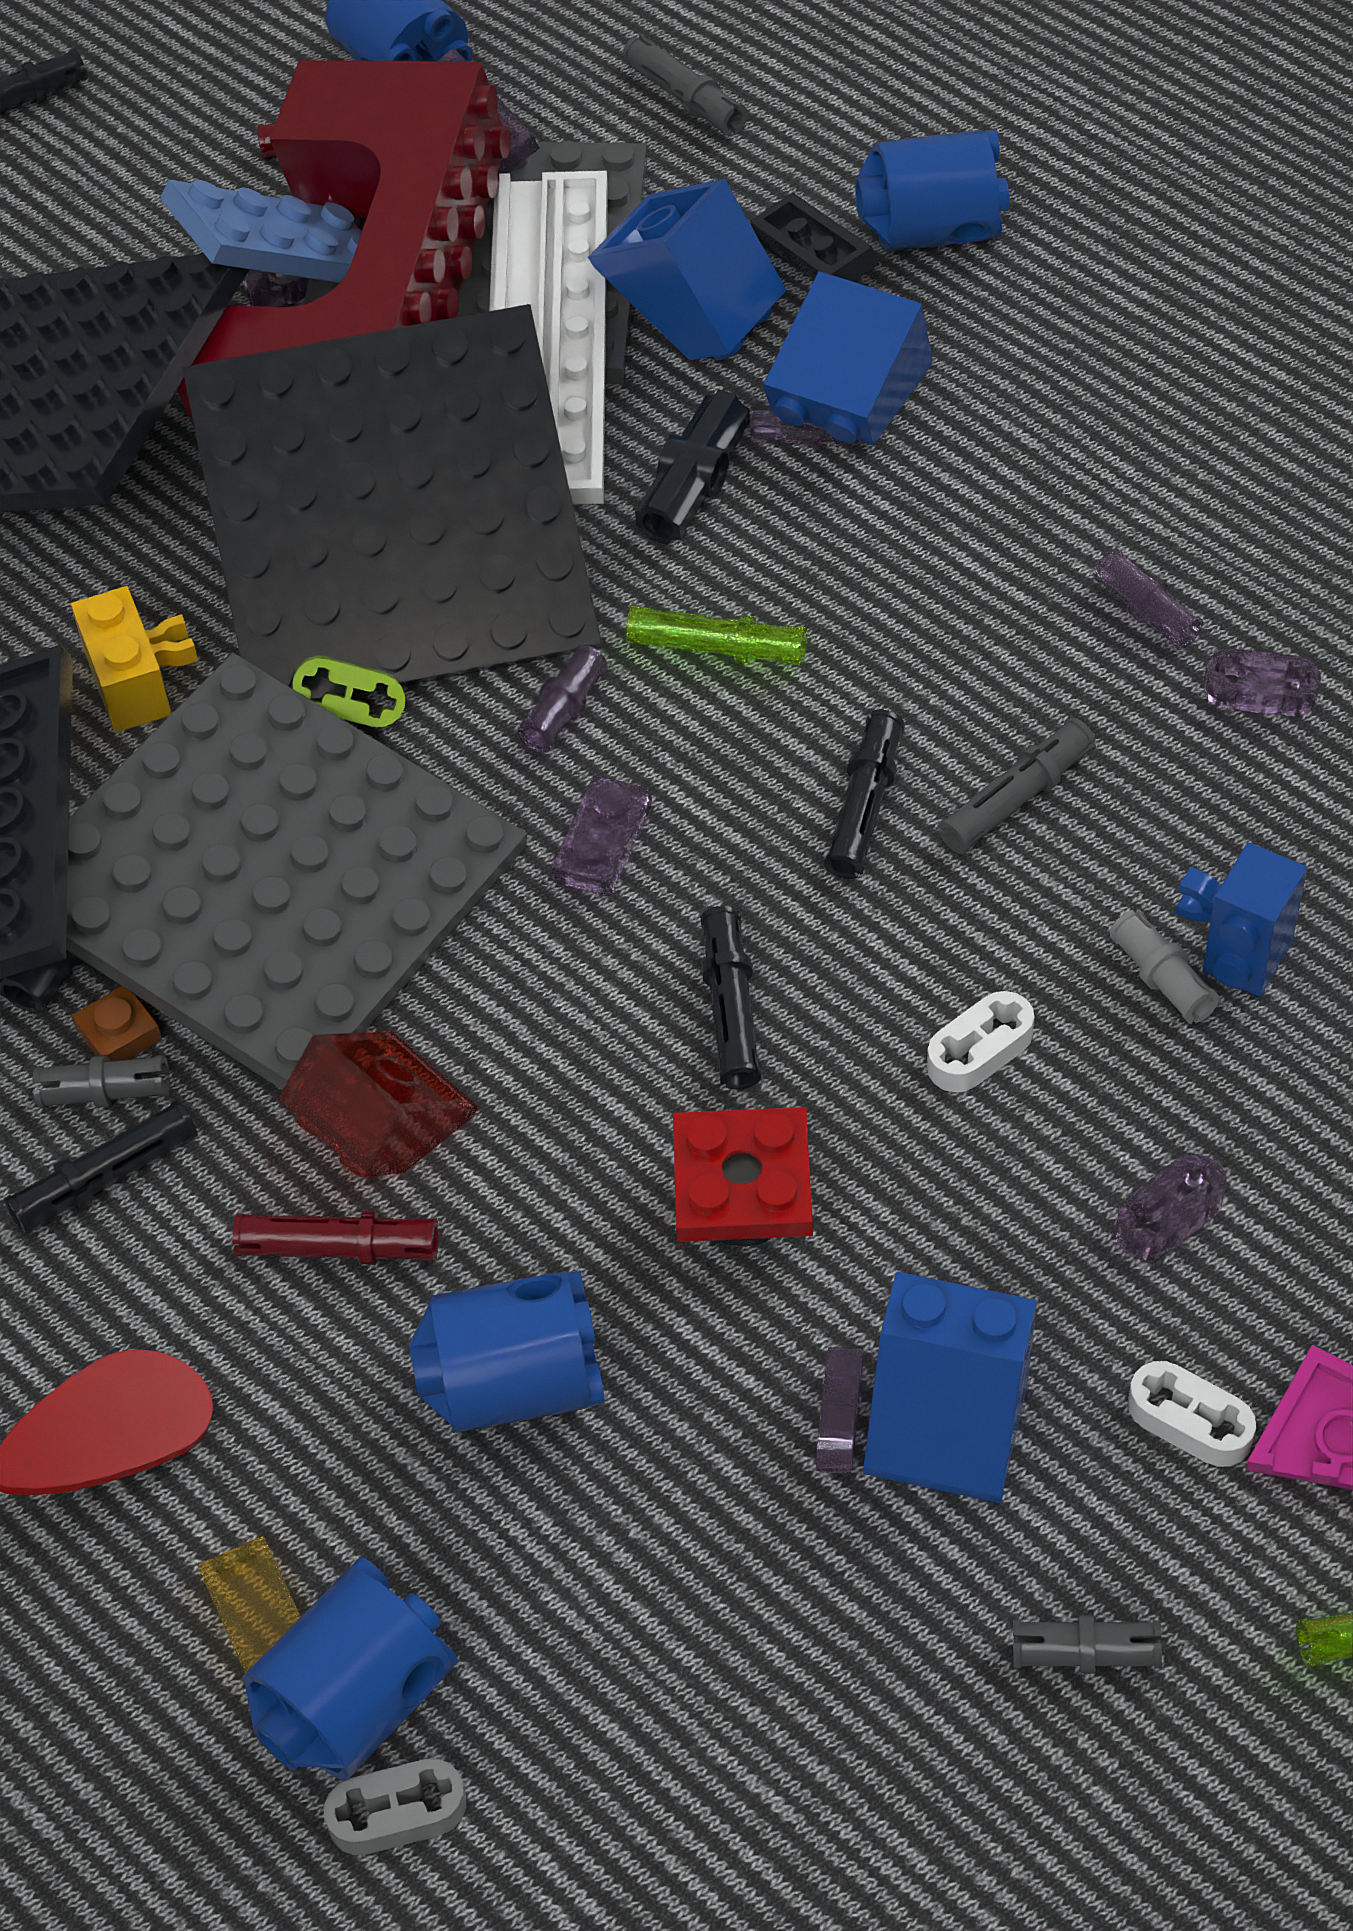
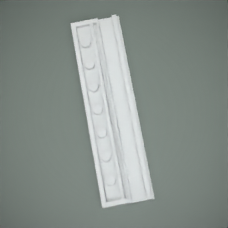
[489,171,608,504]

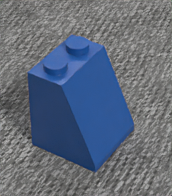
[588,178,786,360]
[763,271,933,446]
[863,1271,1037,1504]

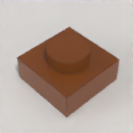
[71,986,162,1061]

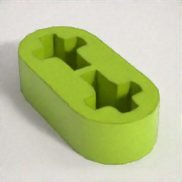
[292,656,405,727]

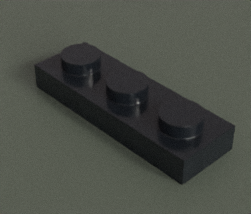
[749,193,879,283]

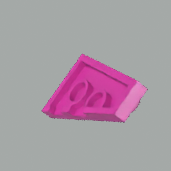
[1246,1345,1353,1490]

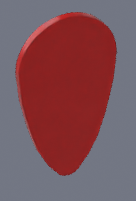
[0,1350,213,1495]

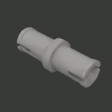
[1110,909,1219,1024]

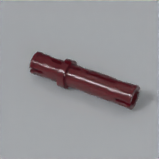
[232,1212,439,1265]

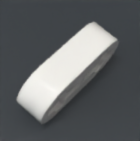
[927,991,1034,1092]
[1128,1361,1256,1467]

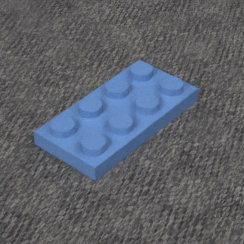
[160,179,362,283]

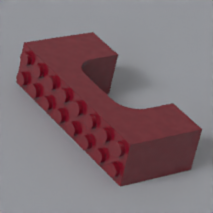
[177,60,510,426]

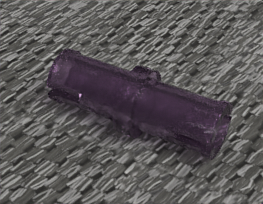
[1092,548,1204,650]
[517,645,608,753]

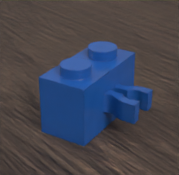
[1176,842,1307,997]

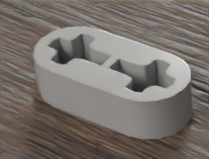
[324,1759,466,1855]

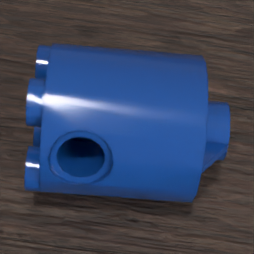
[325,0,473,62]
[855,130,1009,252]
[409,1271,605,1433]
[242,1557,458,1781]

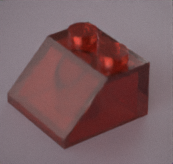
[278,1031,479,1178]

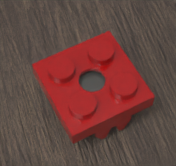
[673,1107,813,1247]

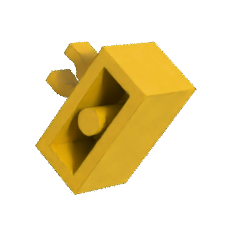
[70,586,198,733]

